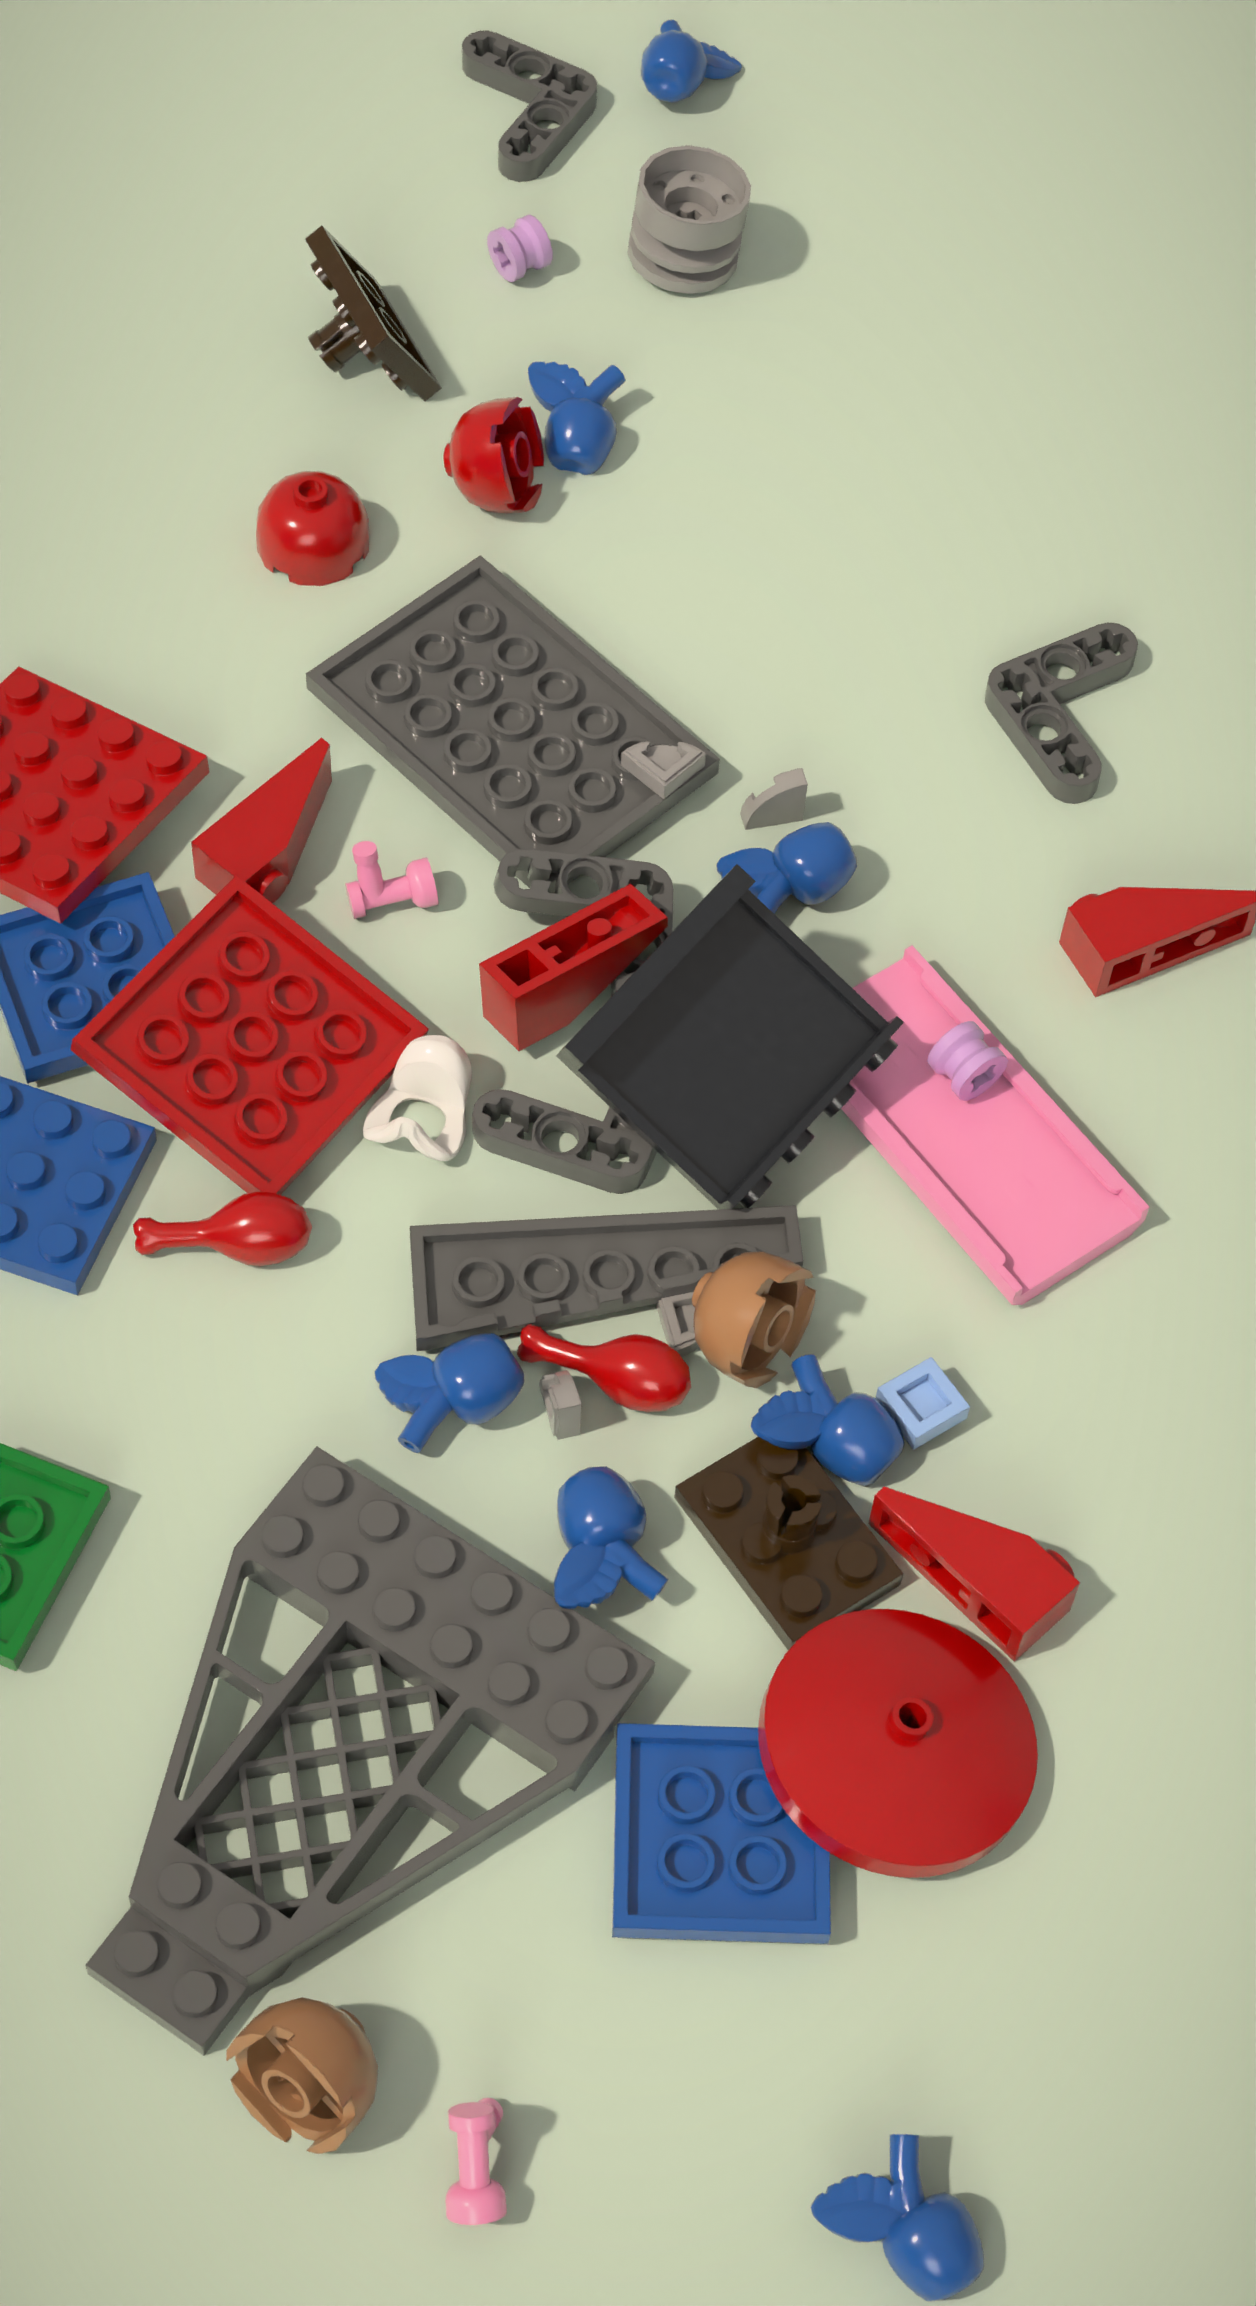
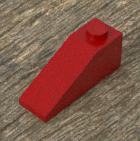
[191,737,332,903]
[479,883,668,1051]
[1059,887,1256,997]
[868,1486,1080,1662]

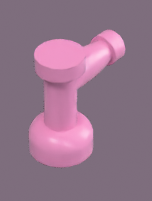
[345,841,439,919]
[446,2098,507,2225]

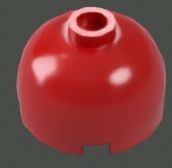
[443,397,544,513]
[256,471,369,586]

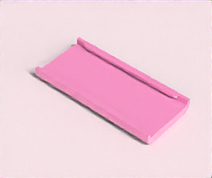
[841,945,1149,1305]

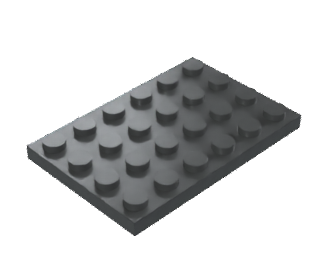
[306,555,720,893]

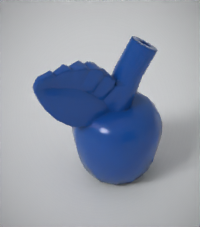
[641,20,742,103]
[528,361,626,475]
[716,822,857,914]
[375,1333,524,1453]
[751,1354,904,1486]
[554,1466,669,1609]
[811,2134,984,2302]

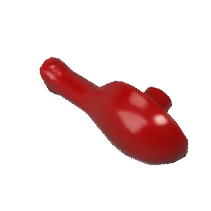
[133,1192,312,1266]
[517,1324,691,1412]

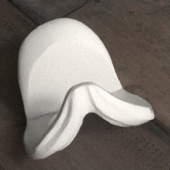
[363,1035,472,1161]

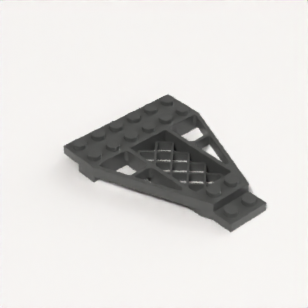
[85,1446,655,2056]

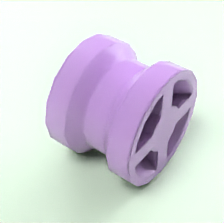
[487,214,553,282]
[927,1021,1008,1101]

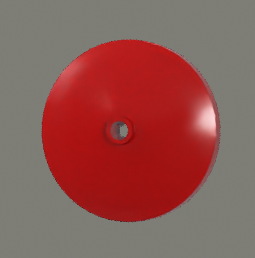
[758,1609,1038,1878]

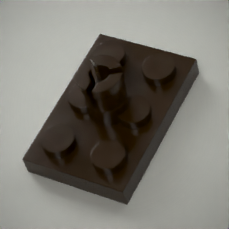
[305,225,442,402]
[674,1437,903,1650]

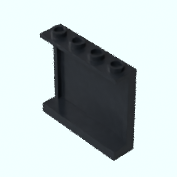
[556,864,904,1209]

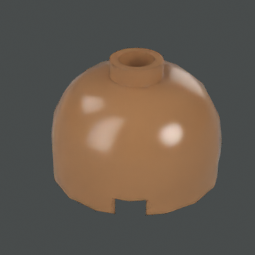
[692,1252,816,1388]
[226,1997,378,2154]

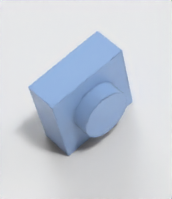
[876,1357,970,1450]

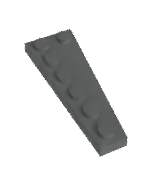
[410,1205,803,1351]

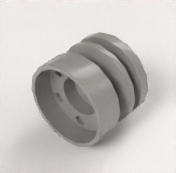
[627,145,751,294]

